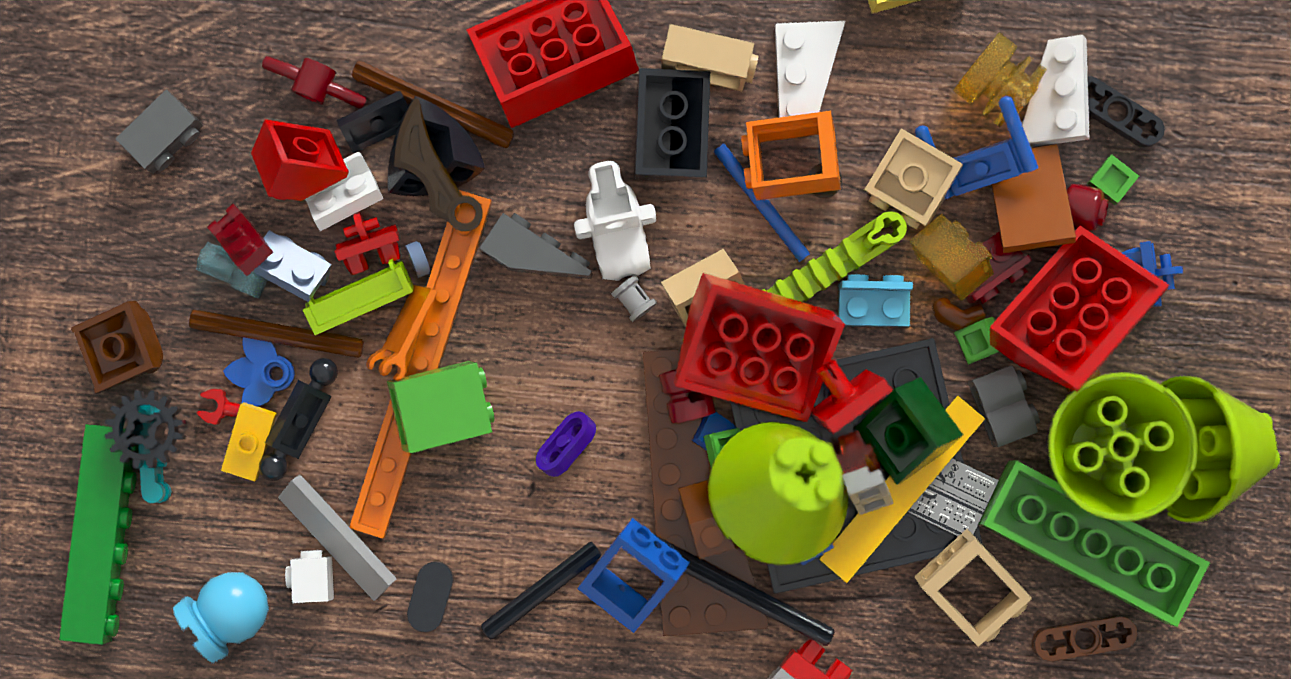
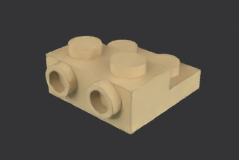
[864,128,963,230]

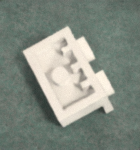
[305,152,383,231]

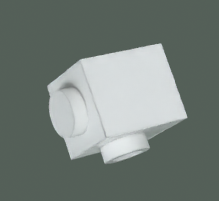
[285,550,334,603]

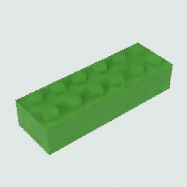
[978,460,1210,627]

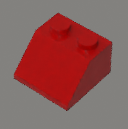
[251,119,349,201]

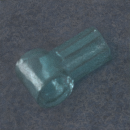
[196,242,267,299]

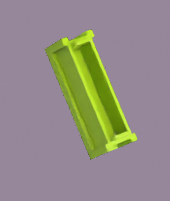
[303,259,414,335]

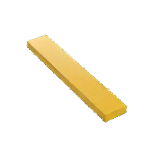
[819,395,985,583]

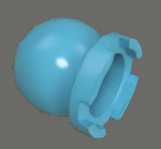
[173,572,268,663]

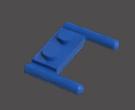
[915,96,1039,200]

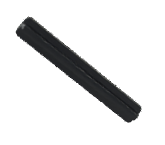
[481,542,601,640]

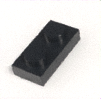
[337,90,408,154]

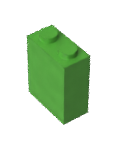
[387,361,494,453]

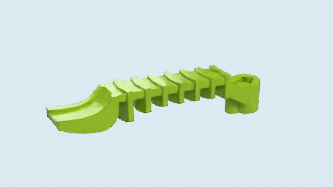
[682,211,907,341]

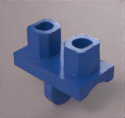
[1122,241,1183,307]

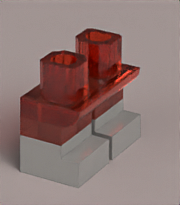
[836,431,894,515]

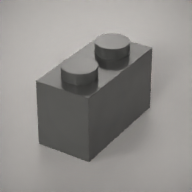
[115,89,204,174]

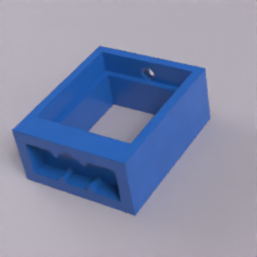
[577,518,690,633]

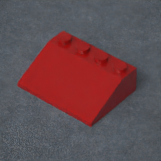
[467,0,639,128]
[990,226,1169,393]
[674,273,845,422]

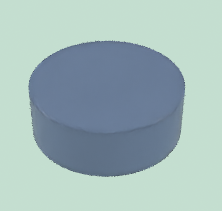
[405,241,431,278]

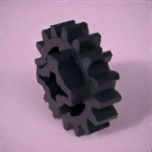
[105,390,187,468]

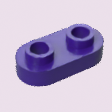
[536,411,596,477]

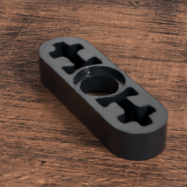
[1088,76,1165,148]

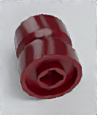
[659,369,716,423]

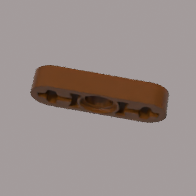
[1031,615,1137,661]

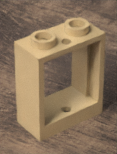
[661,24,759,92]
[914,529,1032,647]

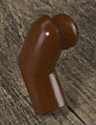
[932,298,986,330]

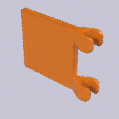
[366,285,437,381]

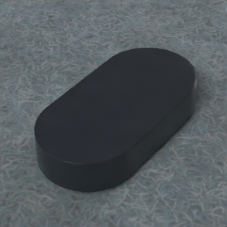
[407,561,454,632]

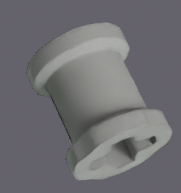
[611,275,657,322]

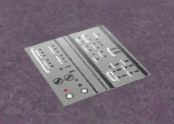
[908,459,999,536]

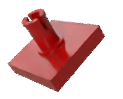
[811,359,892,434]

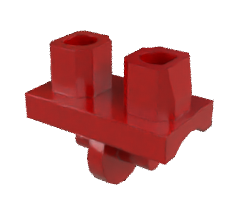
[334,212,400,275]

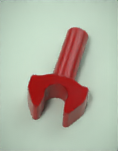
[197,389,266,425]

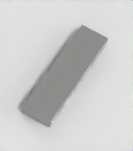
[278,474,396,601]

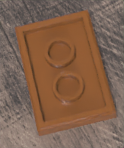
[991,144,1076,253]

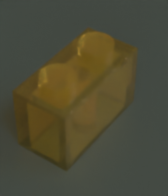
[909,214,994,301]

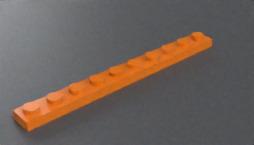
[349,190,492,539]

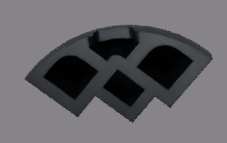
[388,96,485,196]

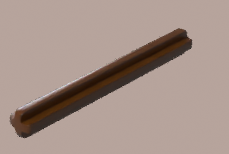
[351,61,514,148]
[189,310,364,358]

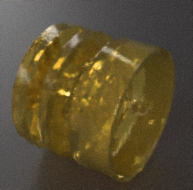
[953,32,1047,127]

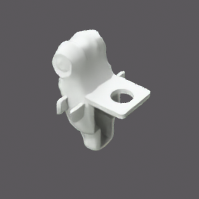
[574,161,656,281]

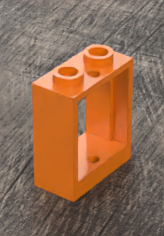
[741,111,841,200]

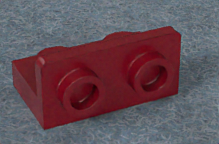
[945,232,1032,304]

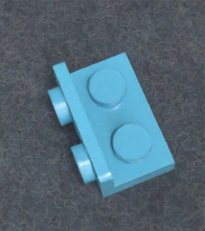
[838,274,913,327]

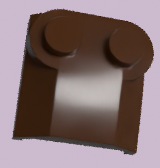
[71,301,163,394]

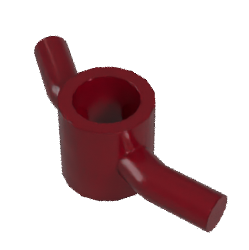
[262,56,366,109]

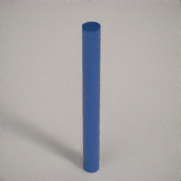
[714,144,810,262]

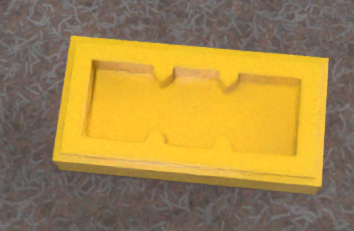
[221,402,277,482]

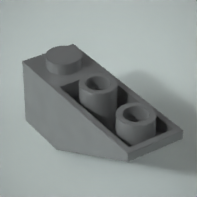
[479,213,593,279]

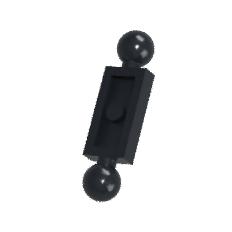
[259,358,338,481]

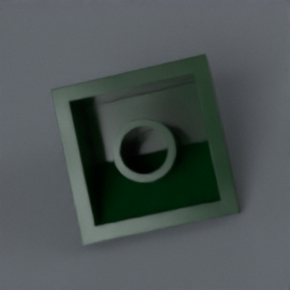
[855,377,964,485]

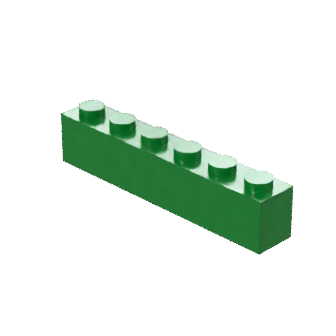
[59,424,139,645]

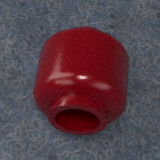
[1067,183,1109,232]

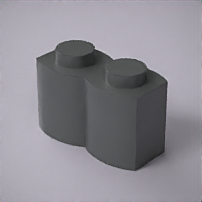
[968,366,1040,447]

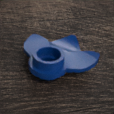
[223,337,295,407]

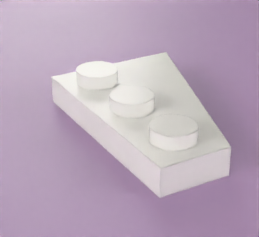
[775,21,845,117]
[1022,35,1089,147]

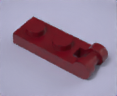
[207,203,274,276]

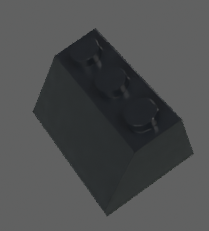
[633,68,711,182]

